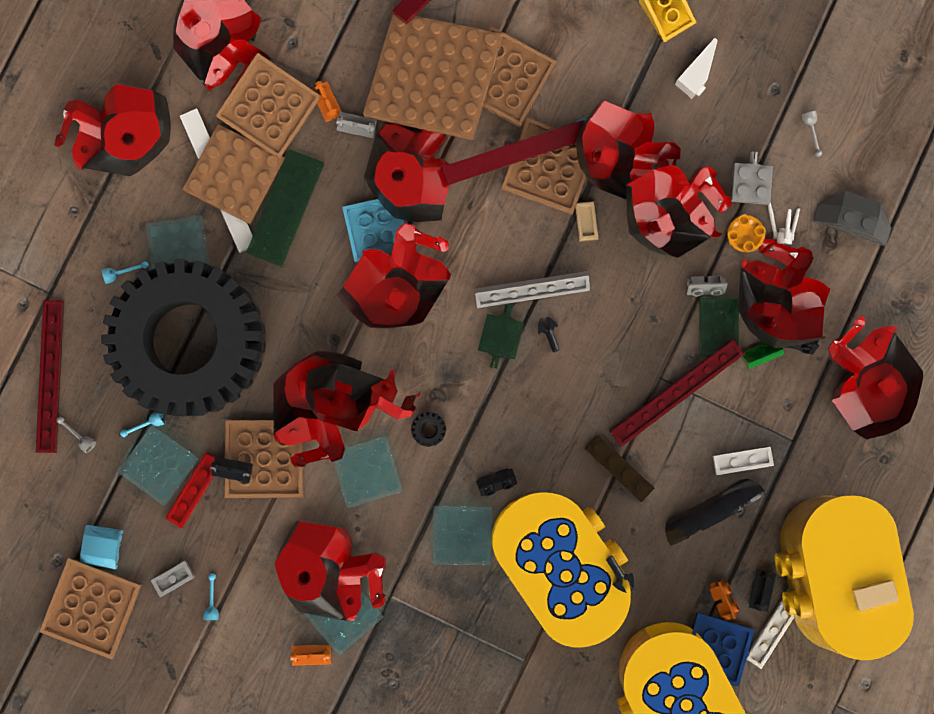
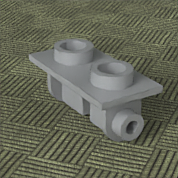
[336,112,377,138]
[686,276,727,296]

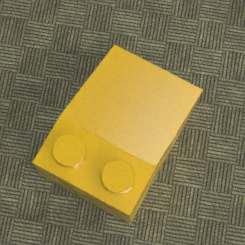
[638,0,697,42]

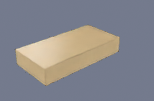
[575,201,598,242]
[852,580,899,611]

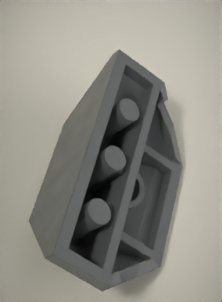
[813,190,891,246]

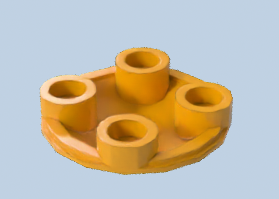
[727,214,766,252]

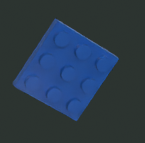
[692,612,754,687]

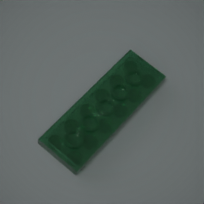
[246,149,325,268]

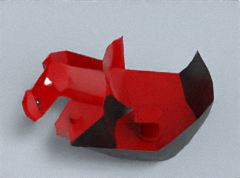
[737,239,830,348]
[305,364,420,432]
[275,521,387,621]

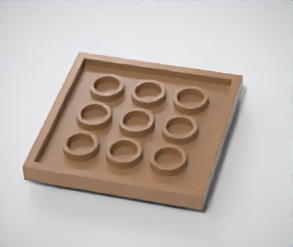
[483,26,557,128]
[216,53,321,159]
[501,118,586,215]
[182,124,286,225]
[225,420,303,498]
[39,558,142,659]

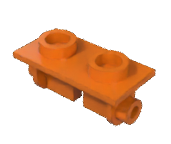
[311,81,342,122]
[709,578,739,621]
[290,644,331,666]

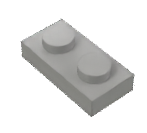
[151,561,195,597]

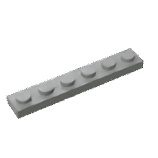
[474,271,590,308]

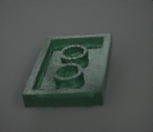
[699,298,739,356]

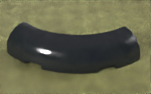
[665,478,766,546]

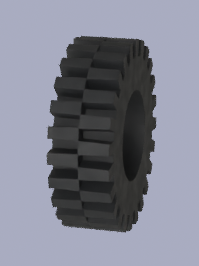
[101,259,266,417]

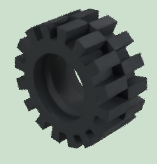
[411,412,446,447]

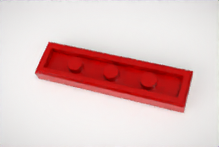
[165,452,215,528]

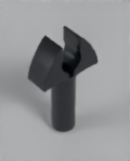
[538,316,560,353]
[606,556,634,593]

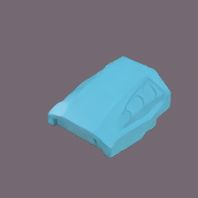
[80,525,123,569]

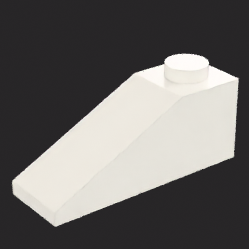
[675,38,718,99]

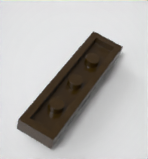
[585,435,655,502]

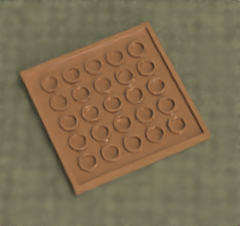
[363,14,502,140]

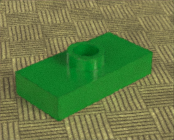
[741,342,785,369]

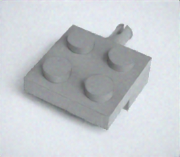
[731,152,773,205]

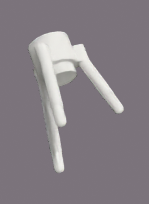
[767,202,800,245]

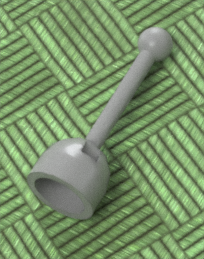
[801,111,822,157]
[57,416,96,453]

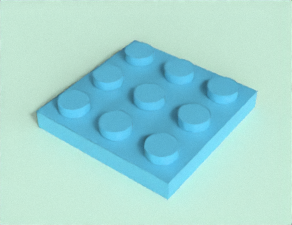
[342,199,404,263]

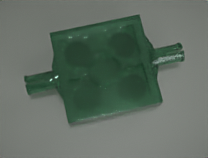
[478,305,525,369]

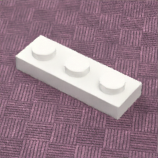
[712,447,774,475]

